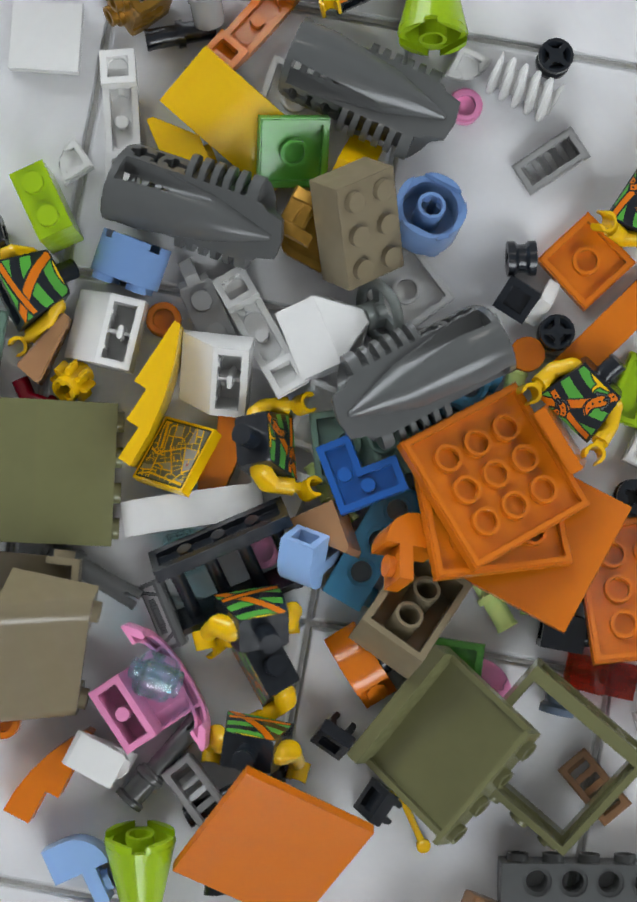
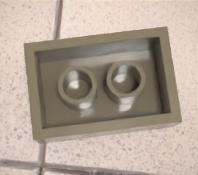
[309,157,404,291]
[349,559,473,680]

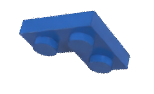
[315,435,410,516]

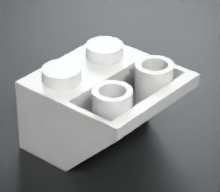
[64,289,150,374]
[179,330,255,418]

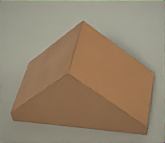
[290,500,361,559]

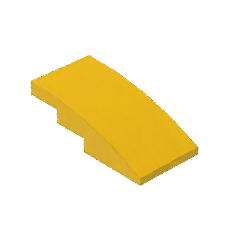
[159,45,285,191]
[118,320,184,468]

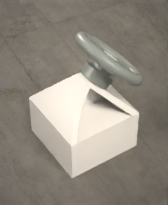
[275,278,404,380]

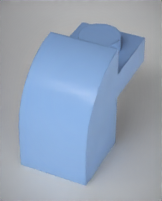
[277,524,340,590]
[41,834,116,902]

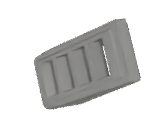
[511,126,591,196]
[161,752,223,827]

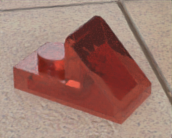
[563,652,637,701]

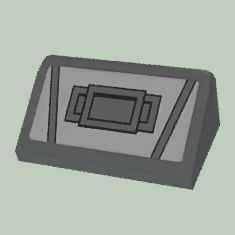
[139,579,189,649]

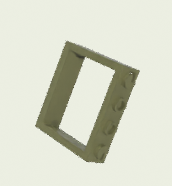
[488,657,637,856]

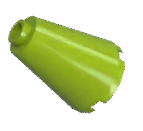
[397,0,468,56]
[104,820,176,902]

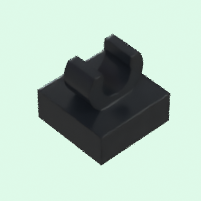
[492,275,542,324]
[310,712,356,761]
[353,777,402,827]

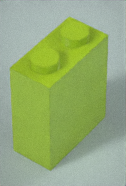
[9,159,85,254]

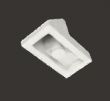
[62,730,139,788]

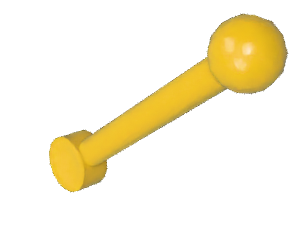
[392,791,431,853]

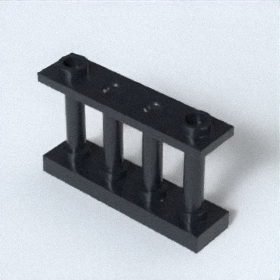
[148,496,304,636]

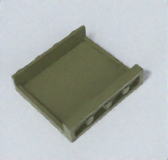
[0,397,125,547]
[346,645,541,846]

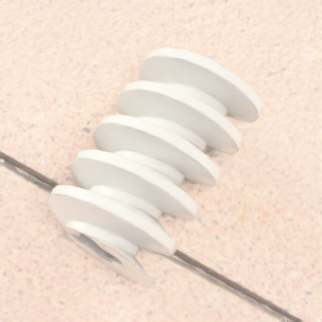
[486,51,565,122]

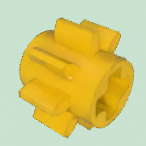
[50,359,96,402]

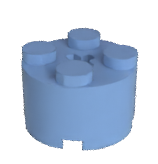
[397,172,467,257]
[90,227,172,297]

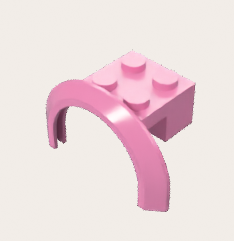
[88,622,211,755]

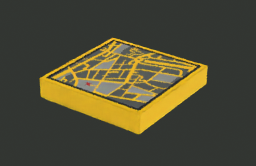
[132,416,222,497]

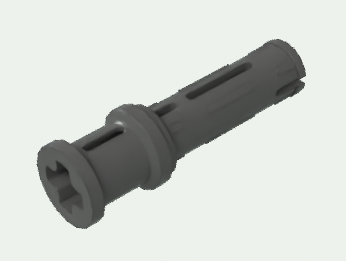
[40,544,144,610]
[116,712,195,812]

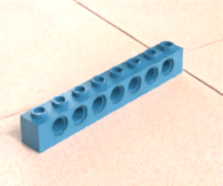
[322,376,504,612]

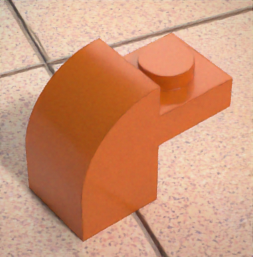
[371,513,429,592]
[324,621,397,709]

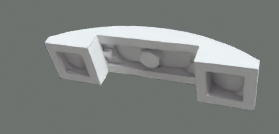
[99,48,142,184]
[212,267,309,400]
[120,483,264,538]

